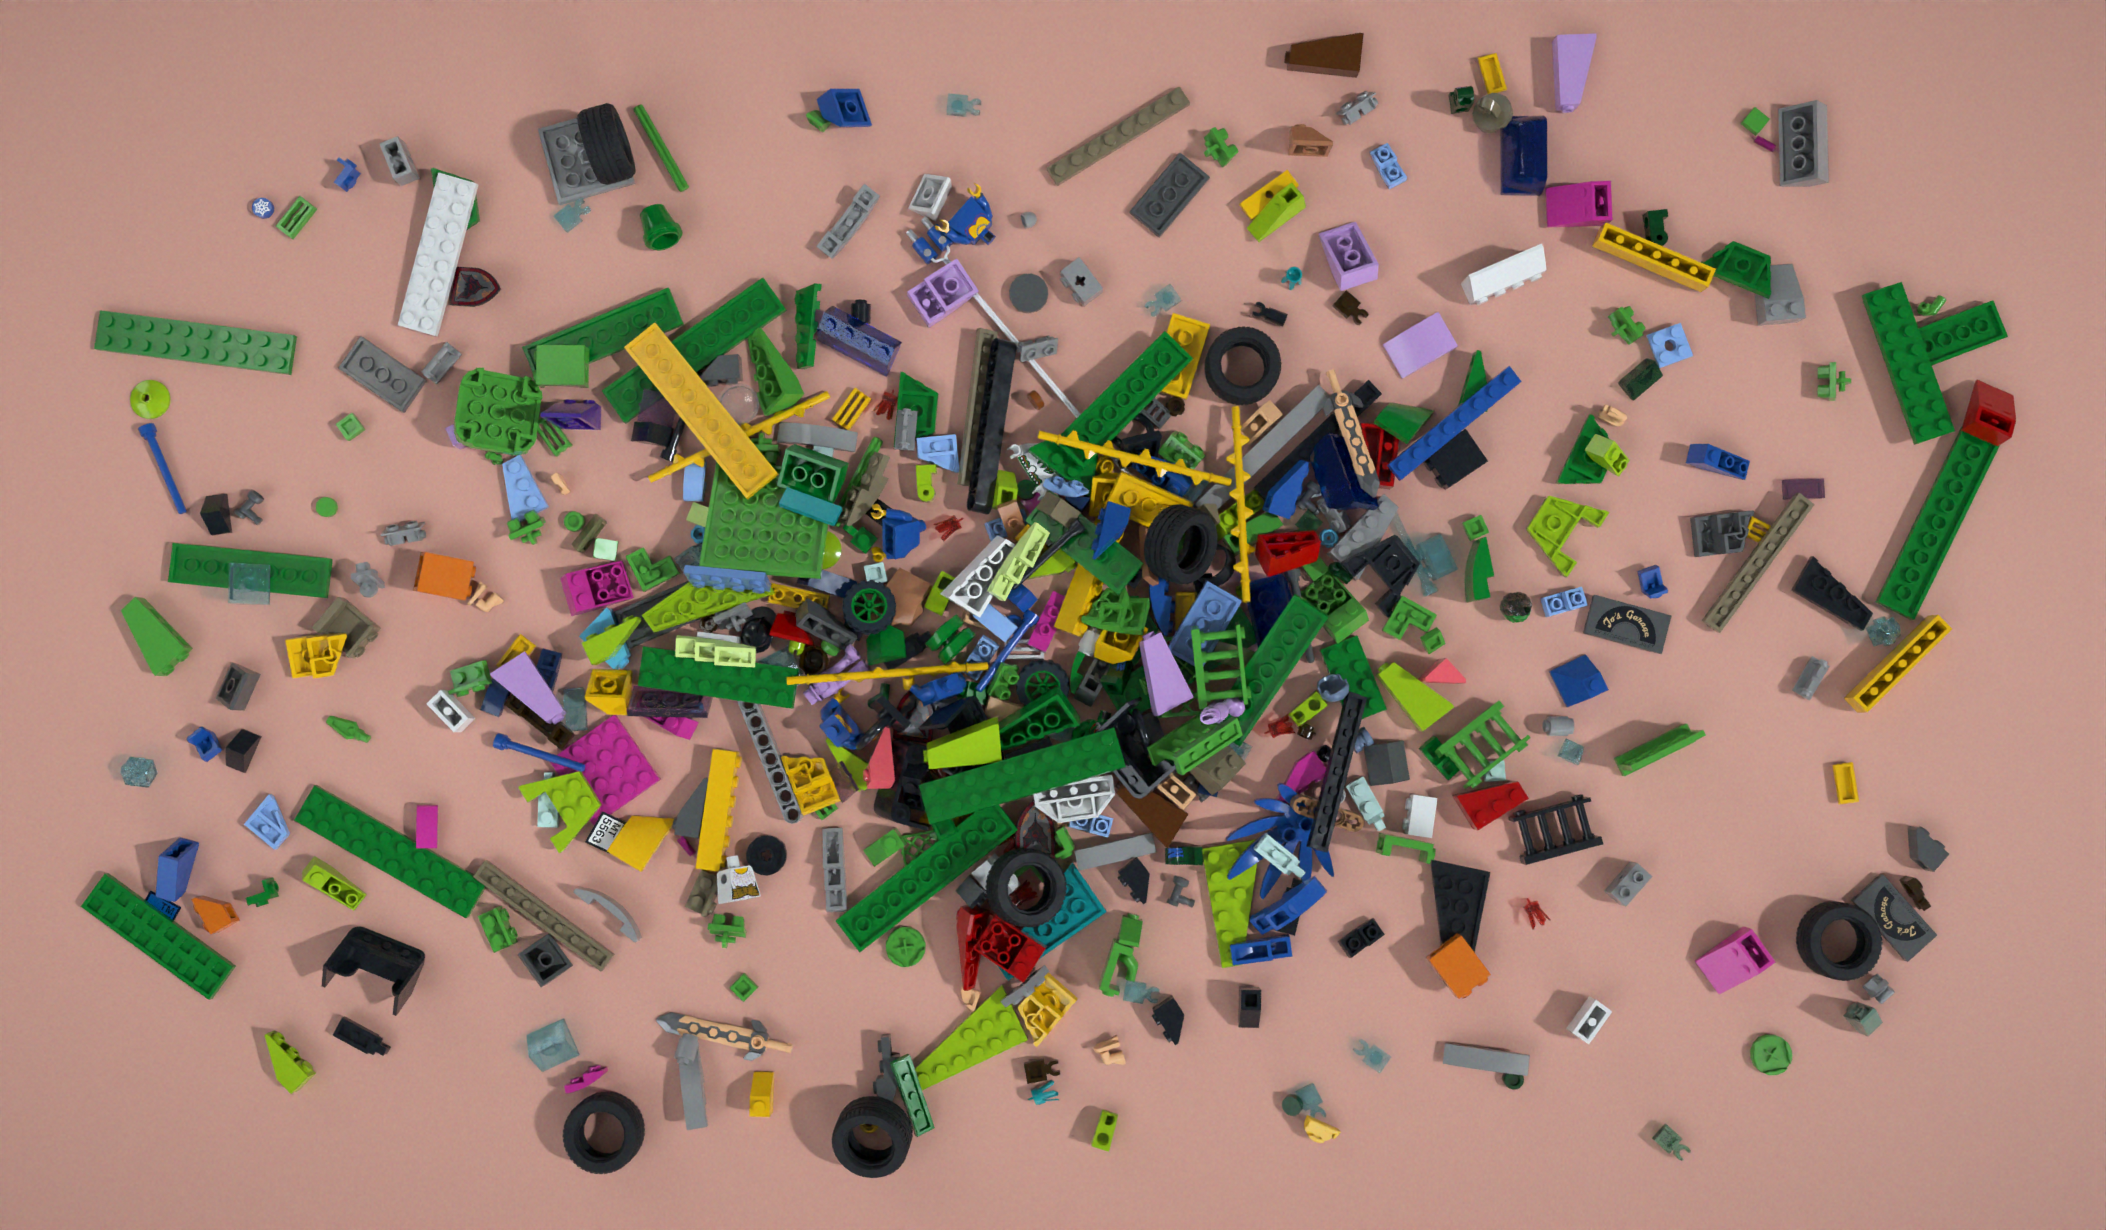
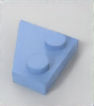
[916,434,959,473]
[244,794,290,850]

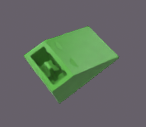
[1300,571,1369,644]

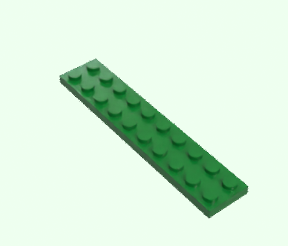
[602,278,787,424]
[94,310,297,375]
[1875,427,2000,620]
[919,728,1126,825]
[294,785,486,918]
[836,805,1018,953]

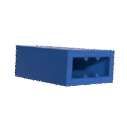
[156,837,199,902]

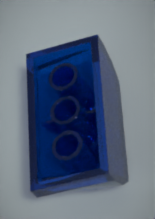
[1500,116,1548,196]
[1310,433,1379,511]
[1247,574,1292,648]

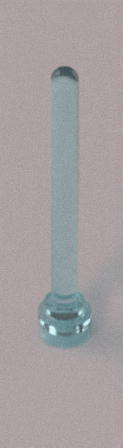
[1392,511,1439,597]

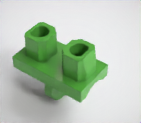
[1204,127,1238,167]
[1608,306,1646,345]
[1817,362,1852,401]
[752,433,781,465]
[507,509,546,545]
[986,662,1020,700]
[708,914,747,948]

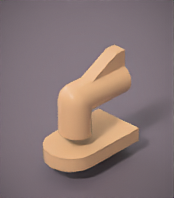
[1598,404,1627,427]
[467,581,504,612]
[1093,1035,1126,1065]

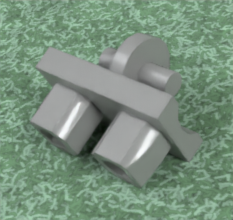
[351,562,385,598]
[713,602,753,632]

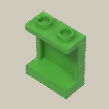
[533,345,589,388]
[1376,833,1436,864]
[1099,938,1134,997]

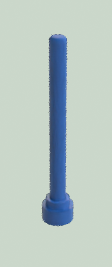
[138,423,187,514]
[975,610,1040,692]
[493,733,586,772]

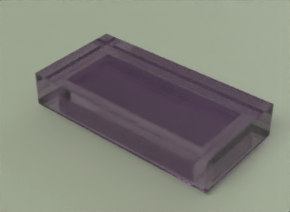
[1782,478,1825,500]

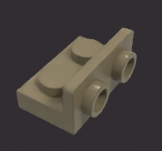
[685,870,718,917]

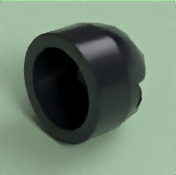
[1317,745,1331,763]

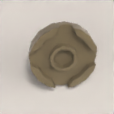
[1472,93,1513,133]

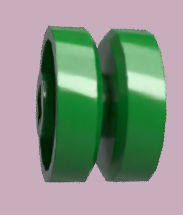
[926,614,976,664]

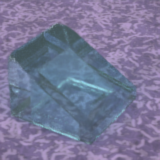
[1558,738,1584,765]

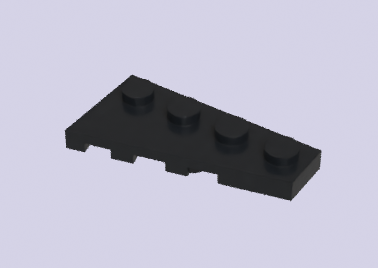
[1791,556,1873,631]

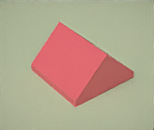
[1418,658,1466,684]

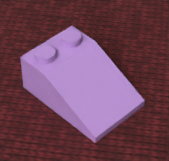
[1319,221,1379,291]

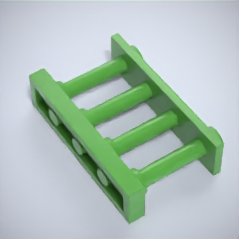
[1191,621,1251,709]
[1435,701,1531,789]
[1147,713,1243,775]

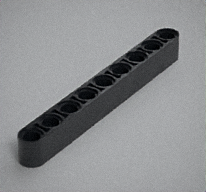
[967,338,1016,515]

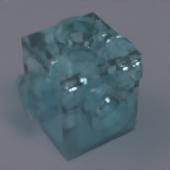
[1866,616,1901,646]
[120,757,158,788]

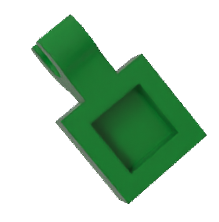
[843,525,878,554]

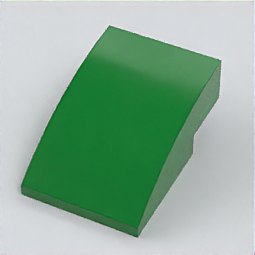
[1464,537,1494,603]

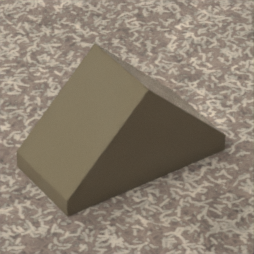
[1036,491,1080,529]

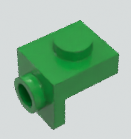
[956,681,989,705]
[246,878,279,907]

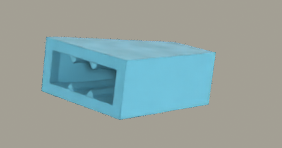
[579,607,631,670]

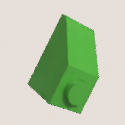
[863,828,908,867]
[1117,913,1143,947]

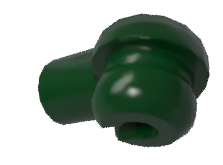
[1328,562,1353,585]
[868,683,890,709]

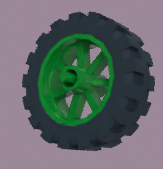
[842,580,896,635]
[1016,659,1069,706]

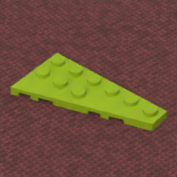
[642,582,775,633]
[915,985,1028,1090]

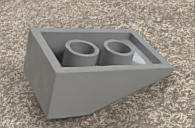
[1754,264,1806,326]

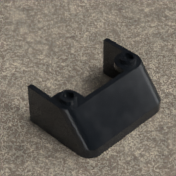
[920,696,1004,771]
[1095,697,1177,799]
[874,739,931,831]
[321,927,425,1016]

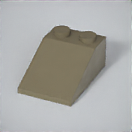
[1175,732,1246,795]

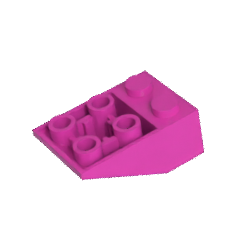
[1545,181,1613,228]
[560,560,634,616]
[1695,926,1776,994]

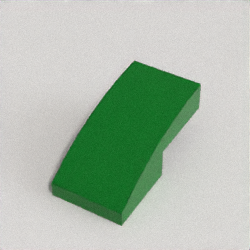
[1070,651,1085,694]
[1419,735,1460,780]

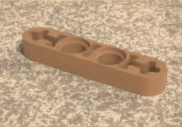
[1290,794,1364,832]

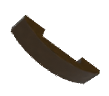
[504,694,575,751]

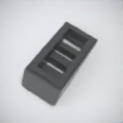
[1140,398,1171,429]

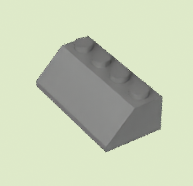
[1778,100,1829,187]

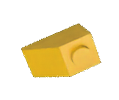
[749,1071,774,1117]

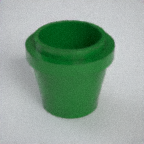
[640,204,683,251]

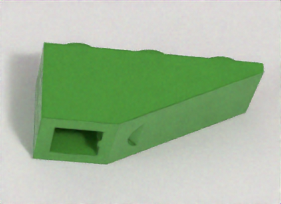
[1223,512,1283,557]

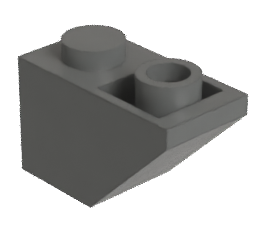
[700,354,743,387]
[1907,826,1949,872]

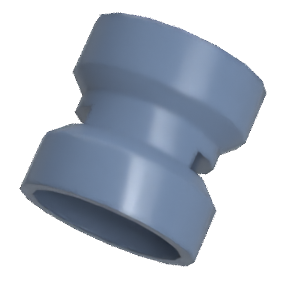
[1354,727,1374,754]

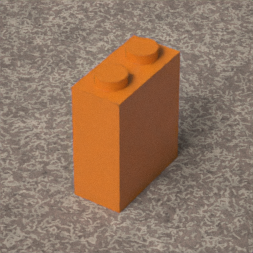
[1425,933,1491,999]

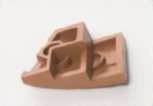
[871,568,932,626]

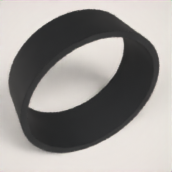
[1198,544,1236,586]

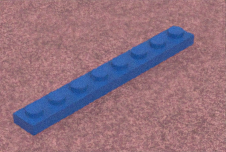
[1387,366,1522,481]

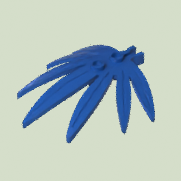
[1226,783,1334,899]

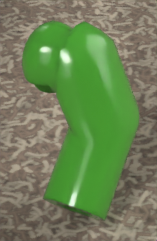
[1917,295,1946,316]
[1119,953,1138,982]

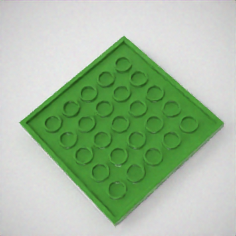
[699,462,828,579]

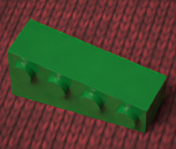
[998,686,1080,751]

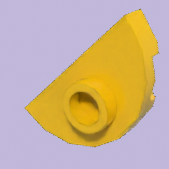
[1304,1115,1341,1143]

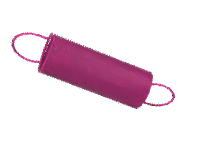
[1750,135,1780,152]
[676,835,697,858]

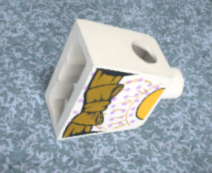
[717,855,761,904]

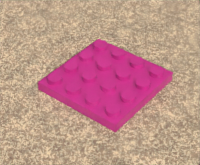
[549,715,661,826]

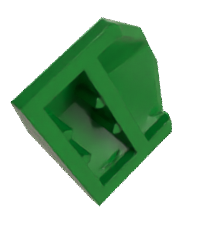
[866,625,906,666]

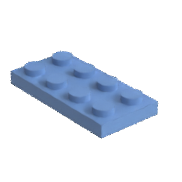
[684,565,771,594]
[1168,580,1242,666]

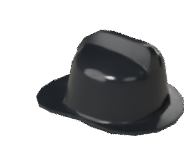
[741,606,777,653]

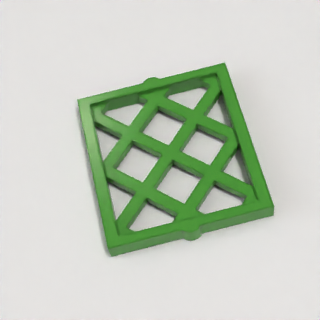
[901,830,937,866]

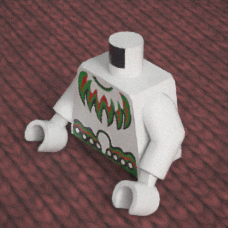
[1007,443,1058,501]

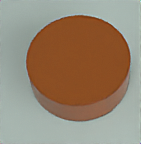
[1027,390,1044,410]

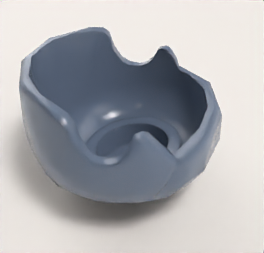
[1317,674,1349,702]

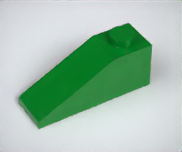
[1458,350,1488,412]

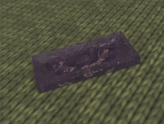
[627,686,713,718]

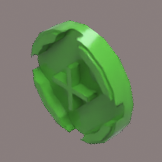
[886,927,926,967]
[1750,1034,1792,1075]

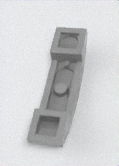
[816,184,880,259]
[777,422,858,452]
[573,887,642,942]

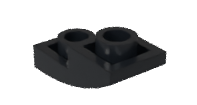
[1338,918,1385,958]

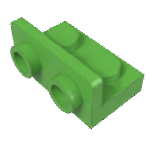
[1158,431,1206,469]
[448,660,492,697]
[1054,825,1075,860]
[478,906,518,953]

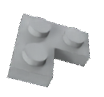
[1000,965,1049,1008]

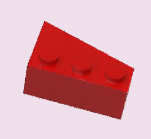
[1360,423,1399,490]
[1255,530,1321,577]
[1452,781,1529,830]

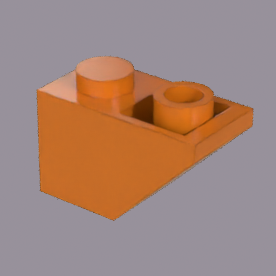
[191,896,240,935]

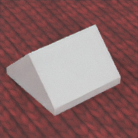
[908,174,952,222]

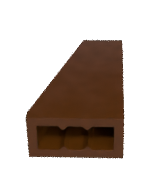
[1284,33,1364,78]
[1115,780,1188,848]

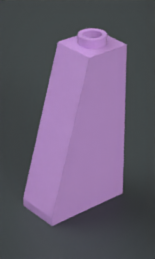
[1552,33,1597,113]
[1139,631,1193,716]
[490,651,567,724]

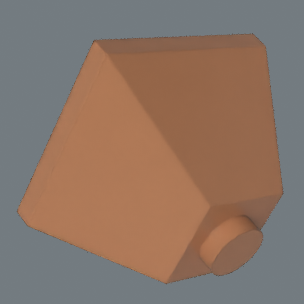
[1288,124,1333,157]

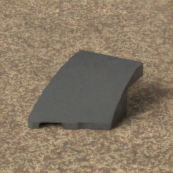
[1690,510,1754,557]

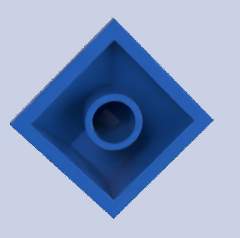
[817,89,872,127]
[1549,654,1609,707]

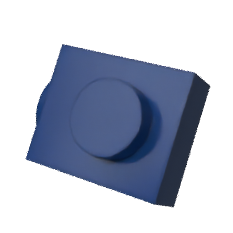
[334,157,361,192]
[1638,565,1668,599]
[187,727,223,762]

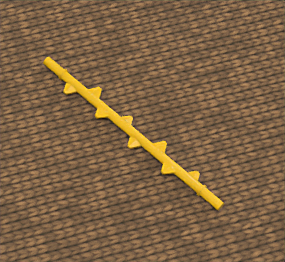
[648,391,830,483]
[1226,406,1255,603]
[1037,430,1232,486]
[786,662,988,685]

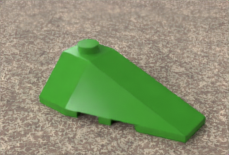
[748,328,804,416]

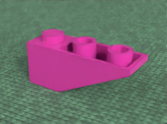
[635,694,699,740]
[1276,751,1326,803]

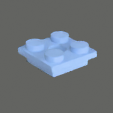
[1646,323,1693,368]

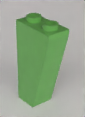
[121,597,193,676]

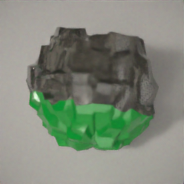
[1500,592,1533,623]

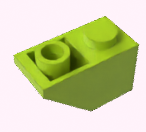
[1585,434,1630,477]
[992,470,1018,510]
[924,571,955,616]

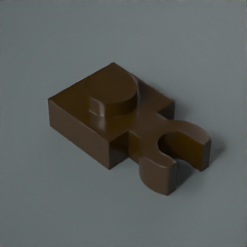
[1332,290,1369,325]
[1899,876,1931,911]
[1024,1059,1060,1084]

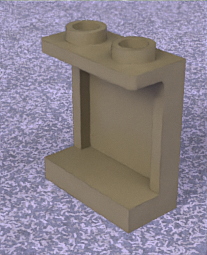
[312,597,381,659]

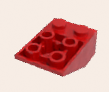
[1961,380,2016,446]
[973,915,1047,983]

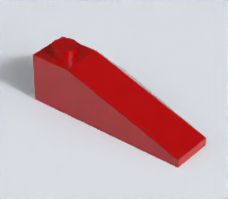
[956,904,990,991]

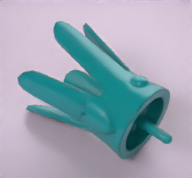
[1281,267,1302,290]
[1028,1080,1059,1105]

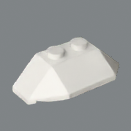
[1034,775,1115,823]

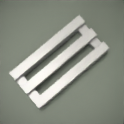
[1005,639,1044,659]

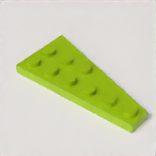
[1202,839,1257,968]

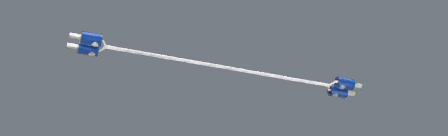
[906,216,1159,487]

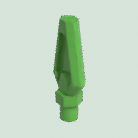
[326,716,371,743]

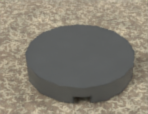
[1009,273,1048,313]

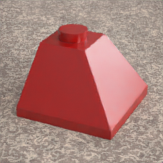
[769,610,814,645]

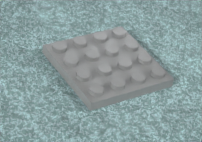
[538,118,636,205]

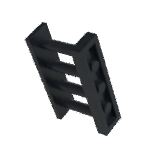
[1508,794,1603,865]

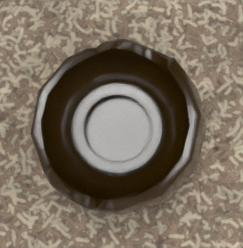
[799,645,829,675]

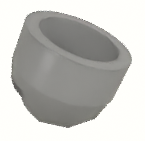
[1021,212,1037,229]

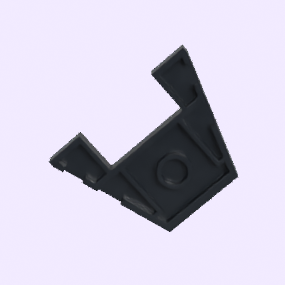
[1341,535,1420,617]

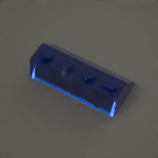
[817,306,902,377]

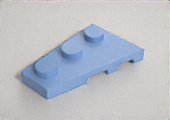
[502,455,549,523]

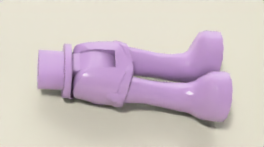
[803,644,871,705]
[1200,697,1245,724]

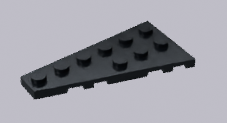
[1430,860,1490,986]

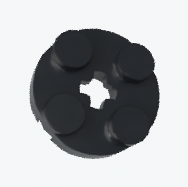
[746,835,787,876]

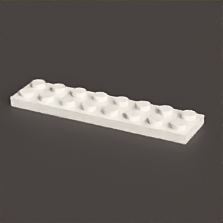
[398,173,478,337]

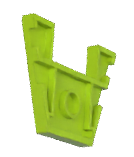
[1526,496,1609,578]
[518,771,602,853]

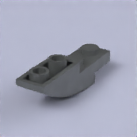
[873,1034,900,1102]

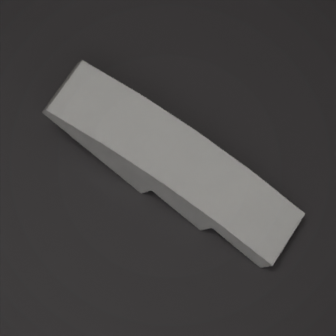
[822,828,847,913]
[1074,832,1156,871]
[1443,1043,1530,1076]
[679,1046,708,1130]

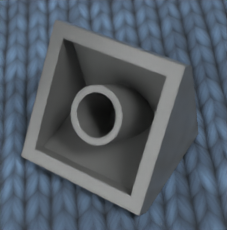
[216,662,261,711]
[1364,740,1410,786]
[518,934,573,987]

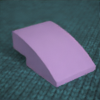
[907,259,979,328]
[1383,312,1458,379]

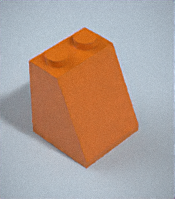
[413,552,476,601]

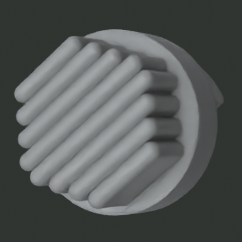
[1863,974,1895,1004]

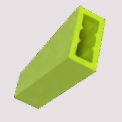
[1376,662,1454,731]
[923,717,1002,769]

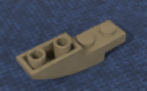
[838,451,890,526]

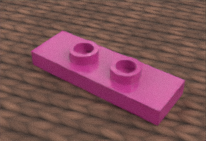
[1027,591,1065,653]

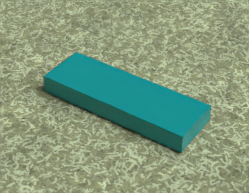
[779,487,842,526]

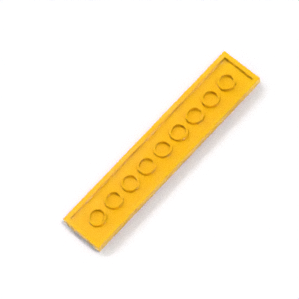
[624,323,779,499]

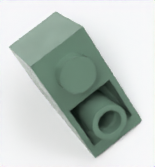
[1843,1002,1883,1036]

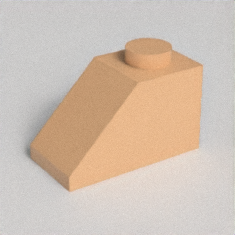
[1241,400,1283,445]
[1158,775,1196,811]

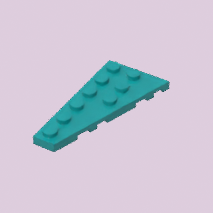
[997,862,1107,981]

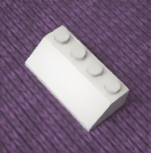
[1461,243,1547,305]

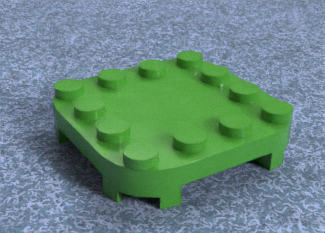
[454,368,542,455]

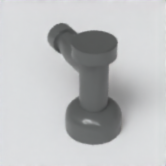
[1295,480,1322,515]
[234,489,264,525]
[1182,774,1209,802]
[1167,875,1195,907]

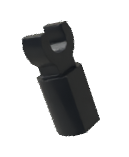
[1252,302,1288,327]

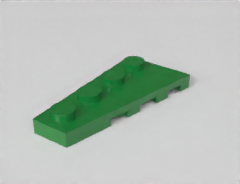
[794,283,822,369]

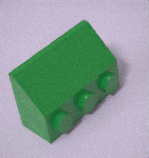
[777,444,849,503]

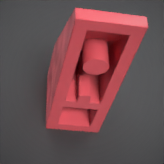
[863,727,895,789]

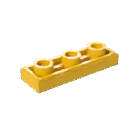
[1239,170,1299,221]
[767,583,830,609]

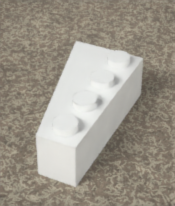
[940,536,1015,617]

